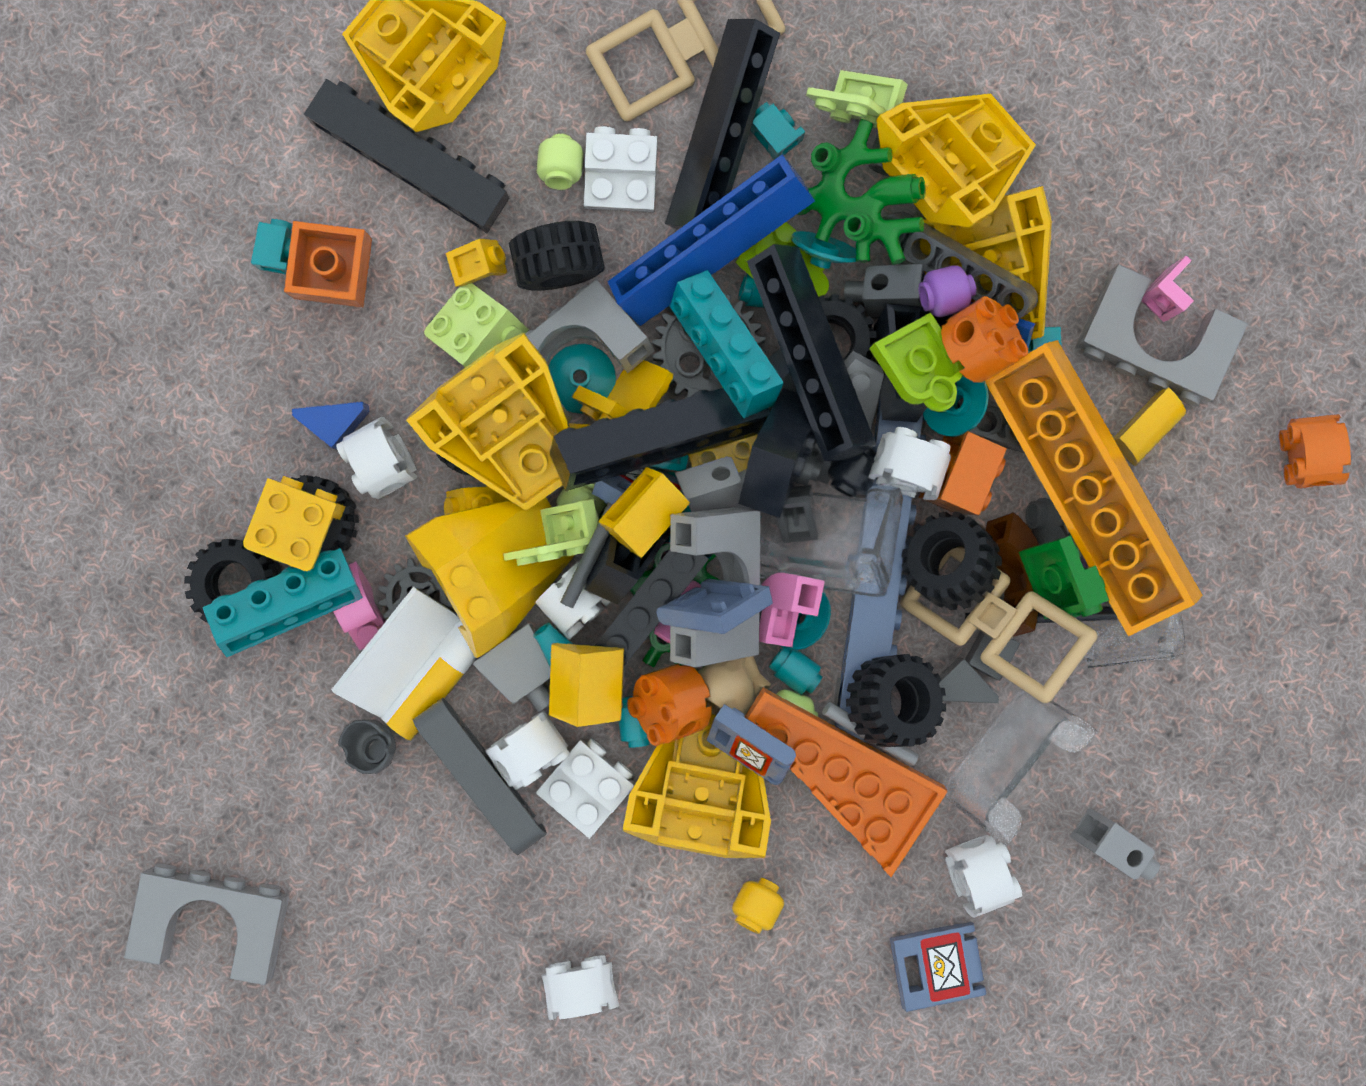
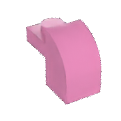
[333,562,386,650]
[759,572,825,647]

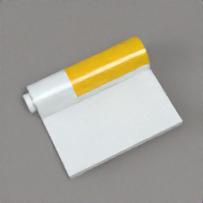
[331,587,477,741]

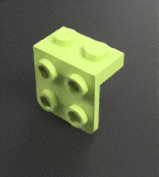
[806,70,908,128]
[424,283,529,367]
[503,499,599,566]

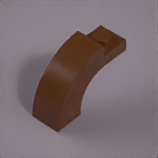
[985,512,1039,637]

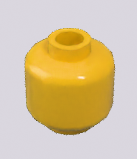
[732,878,784,934]

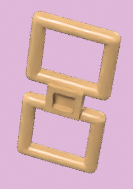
[586,0,785,121]
[900,547,1097,703]

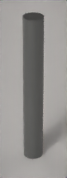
[560,503,613,608]

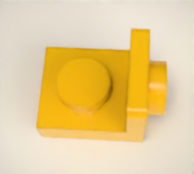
[445,239,507,287]

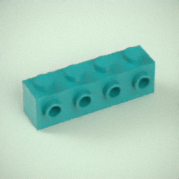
[670,270,784,418]
[202,548,363,657]

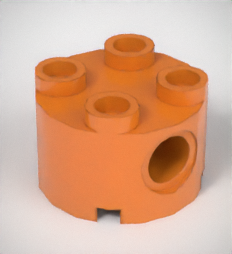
[941,296,1028,383]
[1279,414,1351,489]
[627,663,712,746]

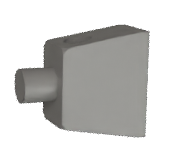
[675,456,752,512]
[473,623,550,713]
[1070,807,1160,880]

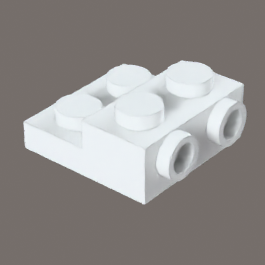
[584,126,657,212]
[536,738,635,839]

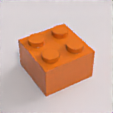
[284,221,372,308]
[918,431,1007,516]

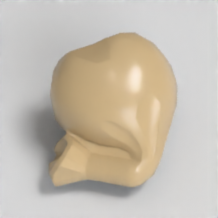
[698,656,771,717]

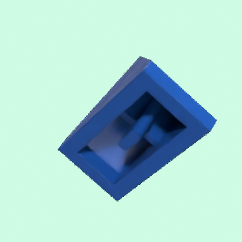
[292,402,370,450]

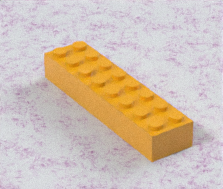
[985,340,1203,637]

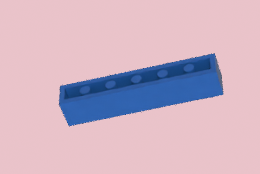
[607,154,815,326]

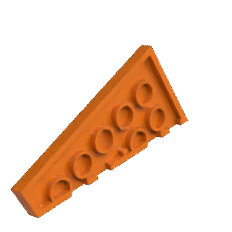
[745,687,948,877]

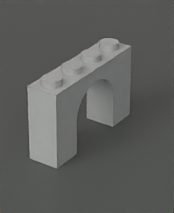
[1076,264,1248,406]
[525,279,655,422]
[670,507,760,667]
[124,864,290,985]

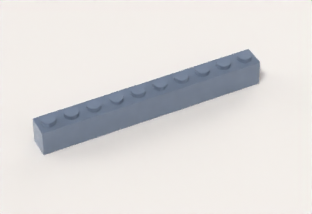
[834,394,926,742]

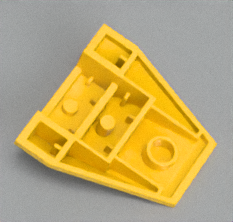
[342,0,506,132]
[876,93,1036,228]
[920,186,1052,340]
[406,333,570,511]
[405,497,575,658]
[622,714,771,858]

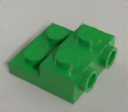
[1019,535,1109,619]

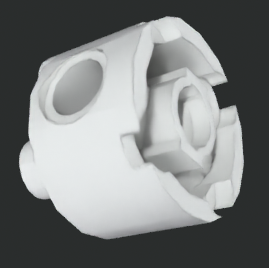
[336,417,417,499]
[869,427,951,500]
[535,561,611,640]
[485,711,570,790]
[945,835,1022,918]
[542,955,619,1020]

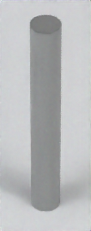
[822,702,919,766]

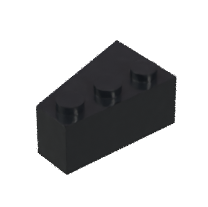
[874,304,954,422]
[738,388,816,518]
[585,488,671,605]

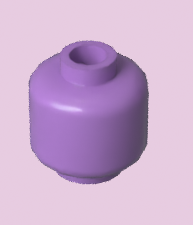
[918,265,976,317]

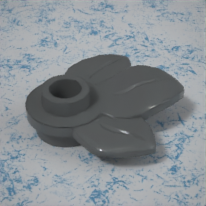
[1025,498,1068,544]

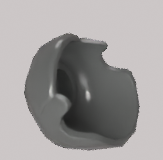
[338,720,396,774]

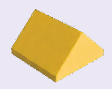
[549,643,624,727]

